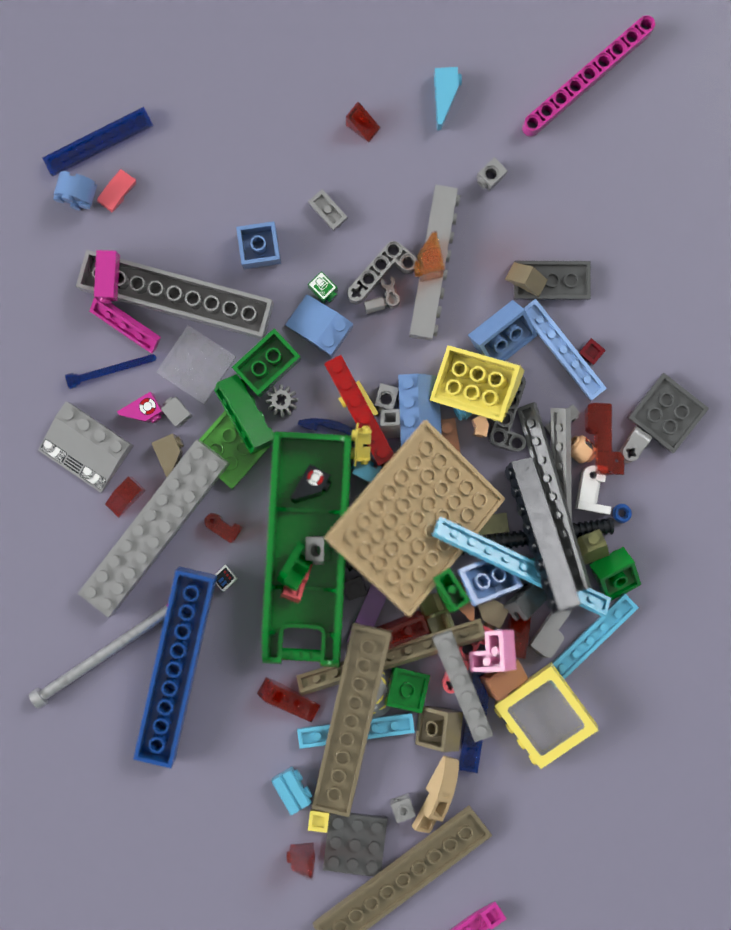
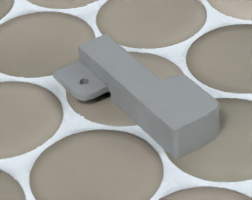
[528,609,573,658]

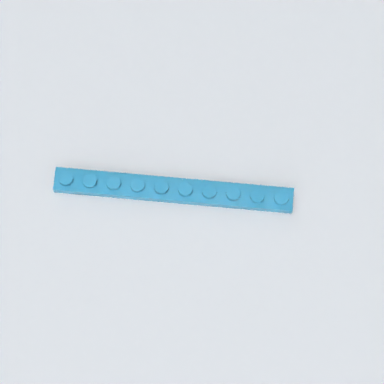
[432,517,611,617]

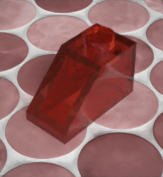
[105,476,146,518]

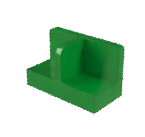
[276,542,312,591]

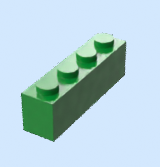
[214,374,274,454]

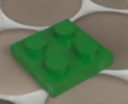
[384,667,431,713]

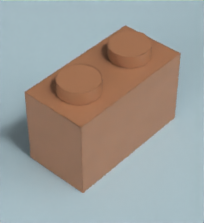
[479,659,528,701]

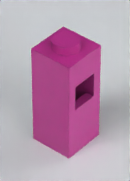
[94,250,120,304]

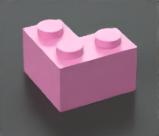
[469,630,516,672]

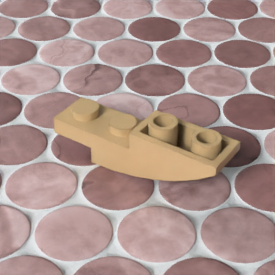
[412,755,459,833]

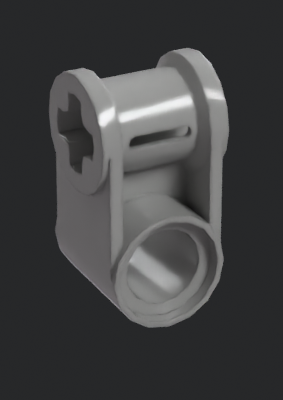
[618,426,652,463]

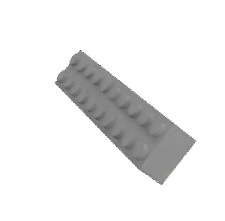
[76,250,274,340]
[78,440,230,617]

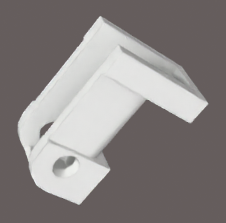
[574,466,611,514]

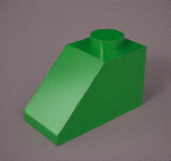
[432,568,470,613]

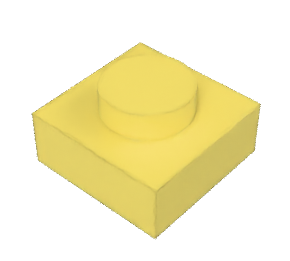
[308,809,329,833]

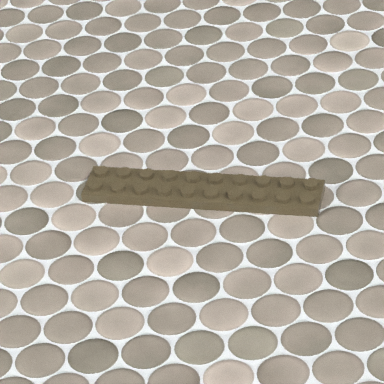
[311,623,392,817]
[313,805,492,930]

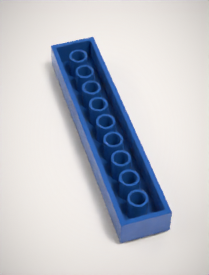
[133,566,217,768]

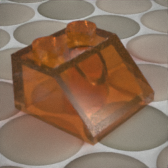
[413,231,445,282]

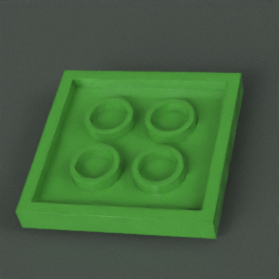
[199,410,271,489]

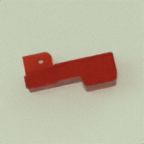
[585,403,624,475]

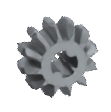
[265,384,298,417]

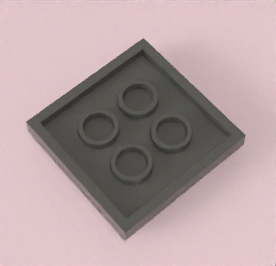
[627,373,709,454]
[323,813,387,877]

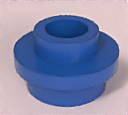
[612,504,632,523]

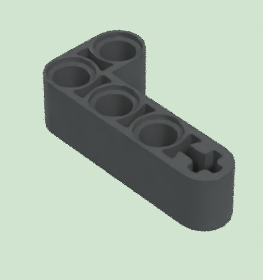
[489,376,526,452]

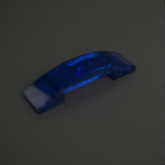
[298,418,367,446]

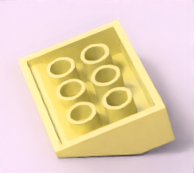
[430,345,524,422]

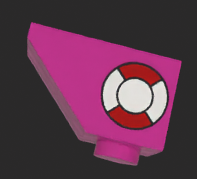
[117,392,164,423]

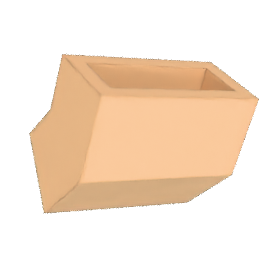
[471,416,489,438]

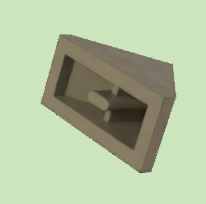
[505,262,548,297]

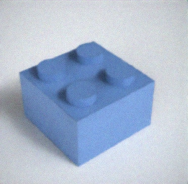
[236,221,281,269]

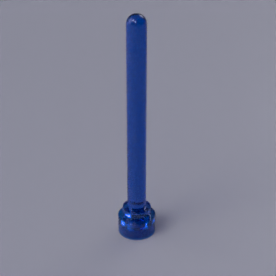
[65,354,157,389]

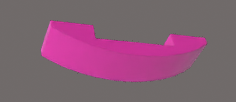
[451,902,507,930]

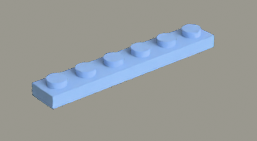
[523,299,607,401]

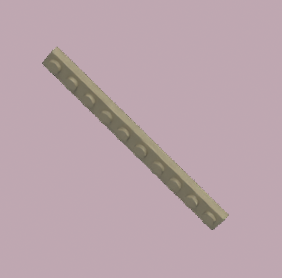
[297,619,485,696]

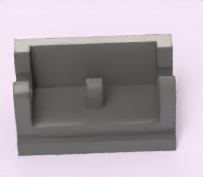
[504,583,547,621]

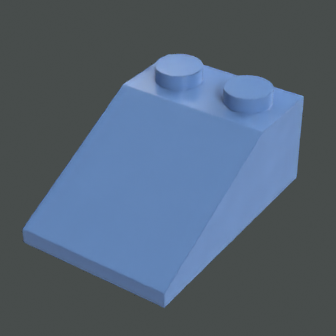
[285,294,353,358]
[457,560,523,607]

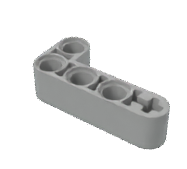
[348,241,417,305]

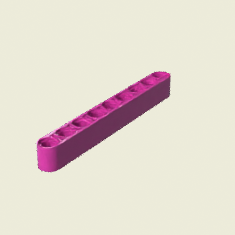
[522,15,655,137]

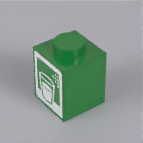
[308,271,338,304]

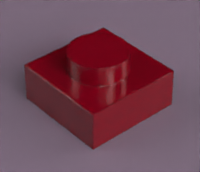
[579,338,606,366]

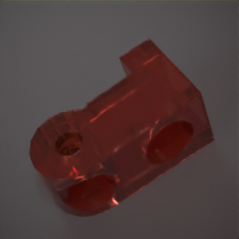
[205,513,243,543]

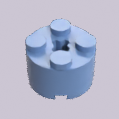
[53,171,97,210]

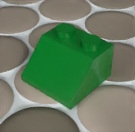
[589,547,641,601]

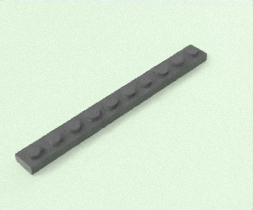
[517,402,591,592]

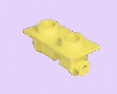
[351,423,372,466]

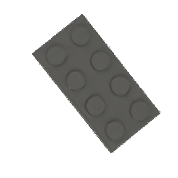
[514,261,591,300]

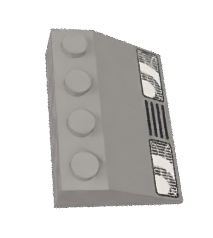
[38,401,134,493]

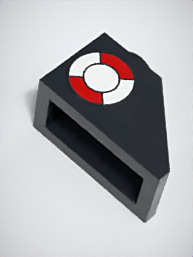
[291,464,332,503]

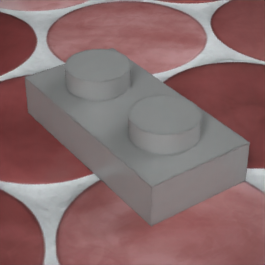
[308,189,348,231]

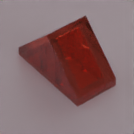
[346,102,380,142]

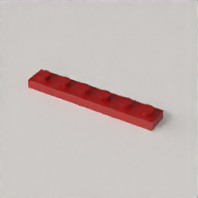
[324,355,394,466]

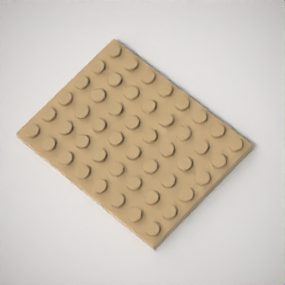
[324,420,506,617]

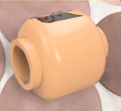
[571,435,596,464]

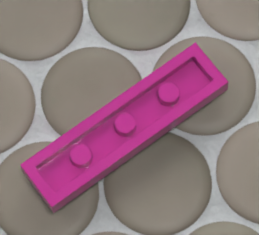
[90,297,161,354]

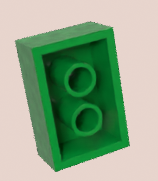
[232,328,301,398]

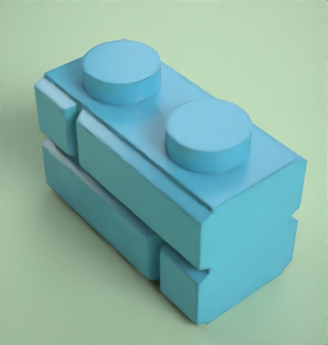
[271,767,313,815]

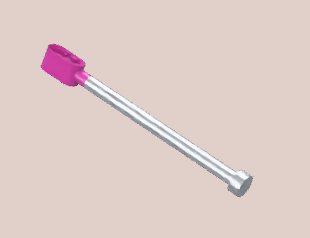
[28,604,168,709]

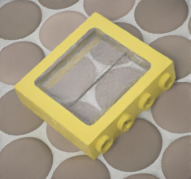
[494,662,598,769]

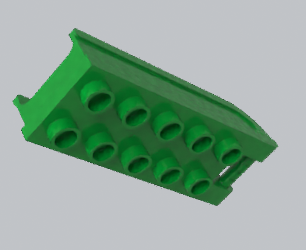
[262,431,352,668]

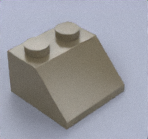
[415,706,463,752]

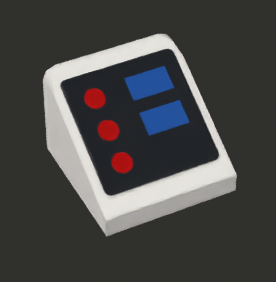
[215,564,238,592]

